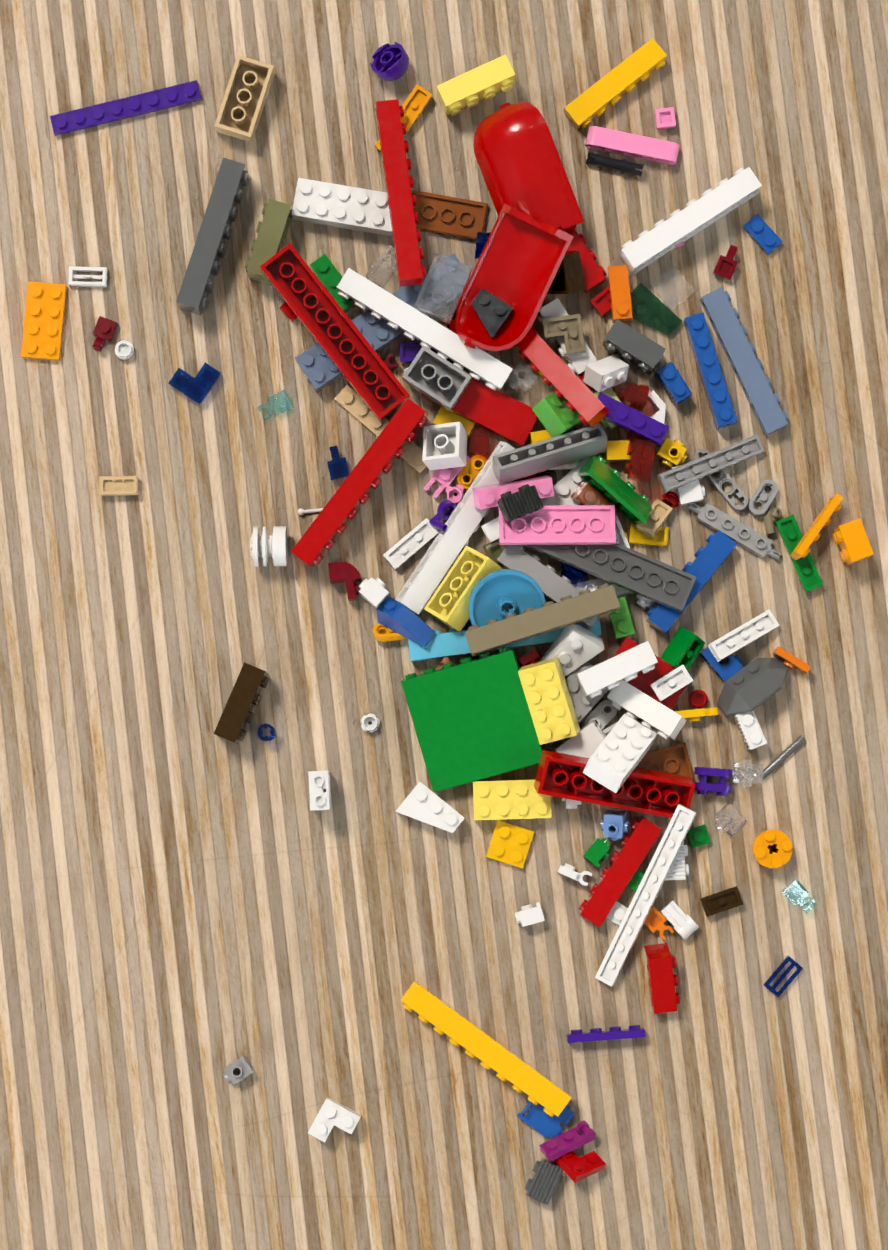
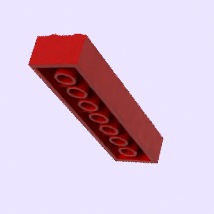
[534,750,696,818]

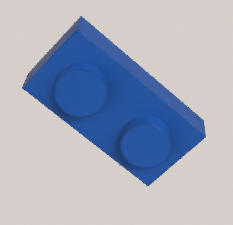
[743,213,783,255]

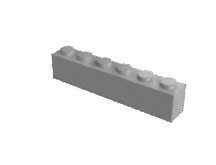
[493,423,607,485]
[497,545,600,630]

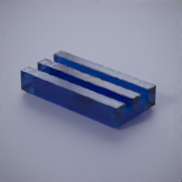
[763,955,803,997]

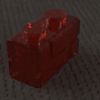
[619,382,649,410]
[624,439,656,483]

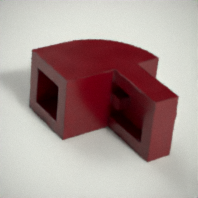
[328,562,361,601]

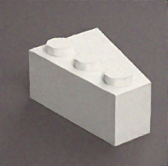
[539,624,605,677]

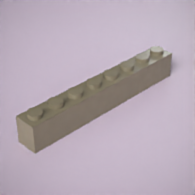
[465,583,620,656]

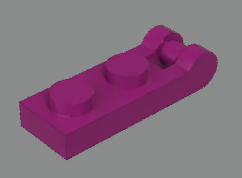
[539,1121,596,1162]

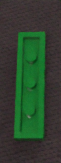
[775,515,823,593]

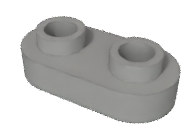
[748,480,778,516]

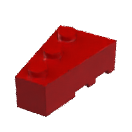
[644,943,680,1014]

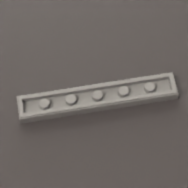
[657,434,765,493]

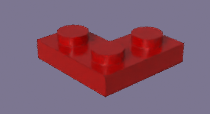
[554,1151,606,1183]

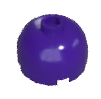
[370,42,409,81]

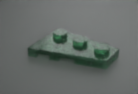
[630,283,682,336]

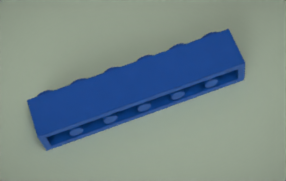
[683,312,737,430]
[646,530,737,635]

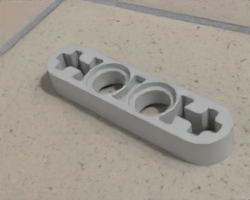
[694,449,748,511]

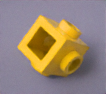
[656,438,687,468]

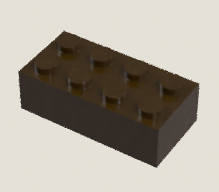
[214,662,270,744]

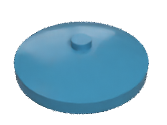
[468,569,546,646]

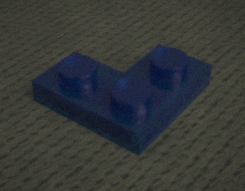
[168,362,221,405]

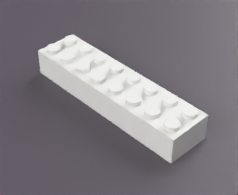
[619,167,762,276]

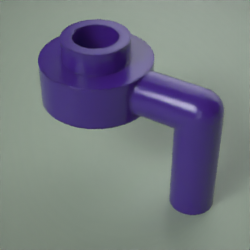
[429,500,457,532]

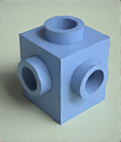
[601,810,630,841]

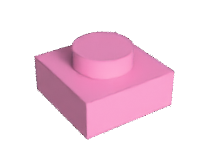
[654,107,676,130]

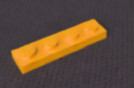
[375,84,433,151]
[790,493,843,560]

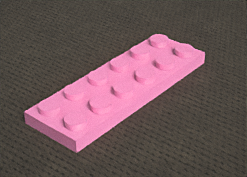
[498,505,616,545]

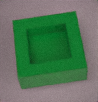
[687,824,711,848]
[627,870,644,892]

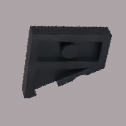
[471,288,514,339]

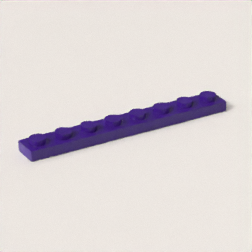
[50,80,202,136]

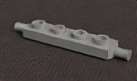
[688,503,781,560]

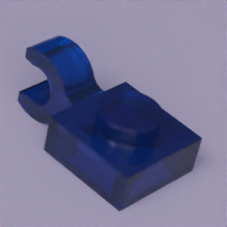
[327,445,349,481]

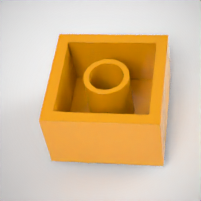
[832,518,874,566]

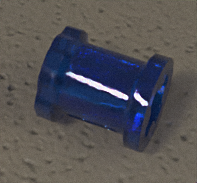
[257,724,276,741]

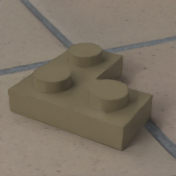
[542,314,586,355]

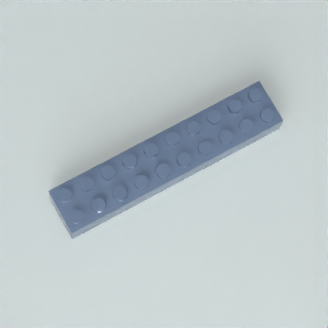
[295,254,470,392]

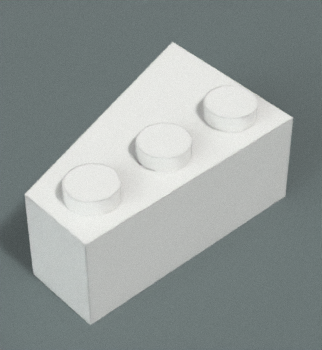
[395,782,464,833]

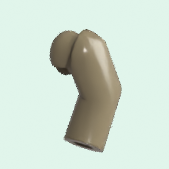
[763,507,782,535]

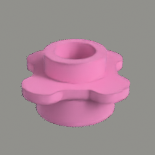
[445,484,464,503]

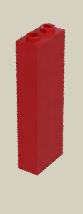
[421,378,538,447]

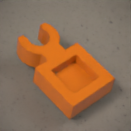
[644,905,674,940]

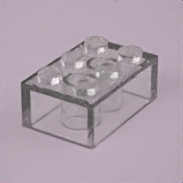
[414,253,472,324]

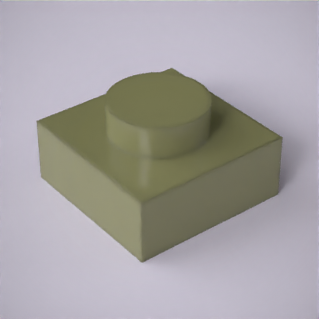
[483,539,505,563]

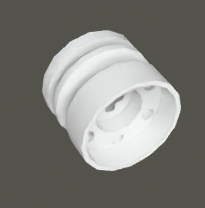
[250,526,288,567]

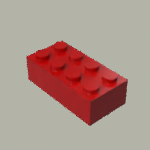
[613,637,688,710]

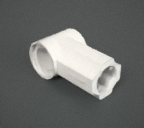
[660,900,699,940]

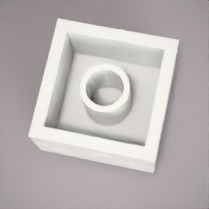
[422,422,467,471]

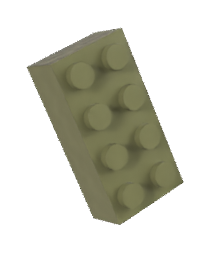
[245,199,292,285]

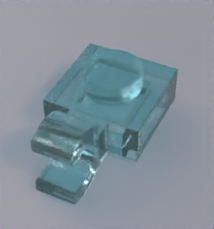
[781,879,817,913]

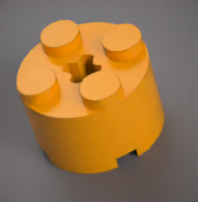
[751,829,792,868]

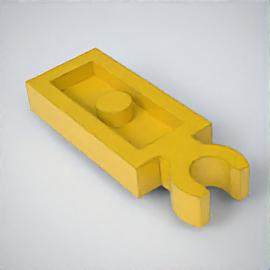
[674,707,718,722]

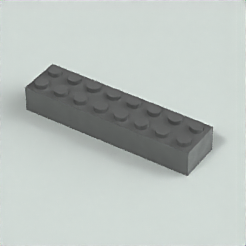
[176,158,250,316]

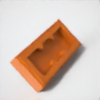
[772,647,811,674]

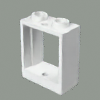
[308,770,332,811]

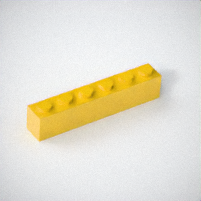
[563,38,667,130]

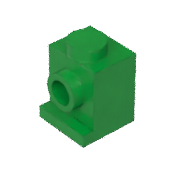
[583,837,612,868]

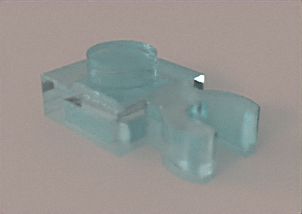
[258,390,293,420]

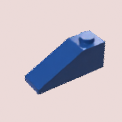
[376,596,436,647]

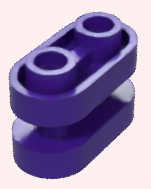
[694,767,733,796]

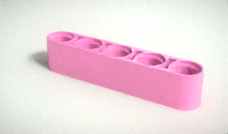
[585,126,680,165]

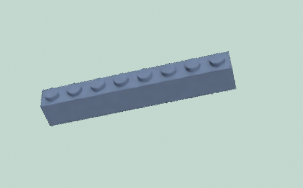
[700,287,789,437]

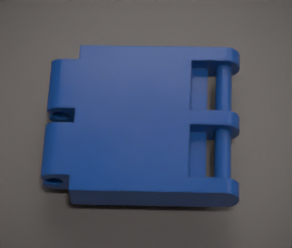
[517,1100,574,1139]

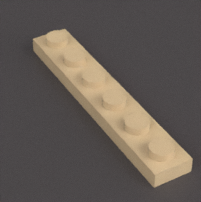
[334,385,427,474]

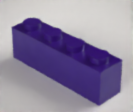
[597,392,669,447]

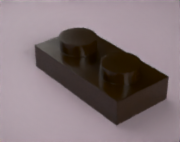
[700,886,743,917]

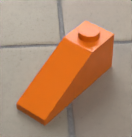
[608,265,633,323]

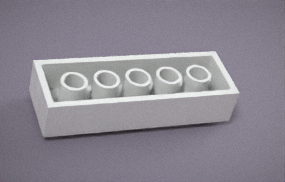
[292,178,393,236]

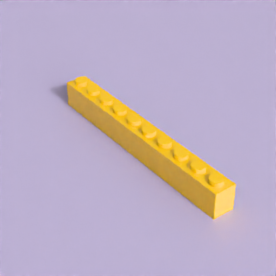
[401,981,572,1117]

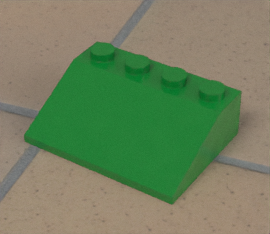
[577,456,652,524]

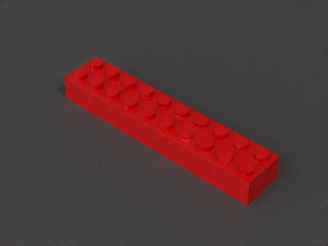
[260,243,410,420]
[291,398,428,567]

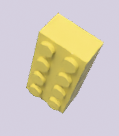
[437,54,515,116]
[424,545,503,632]
[518,657,581,745]
[473,780,552,821]

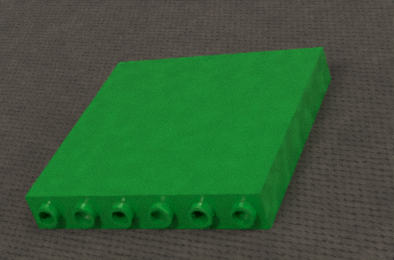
[401,646,543,792]

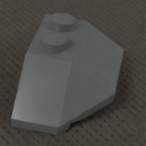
[716,658,789,717]

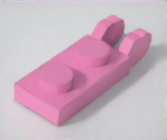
[424,456,471,499]

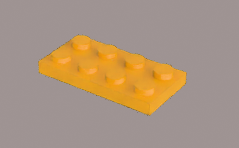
[21,282,67,361]

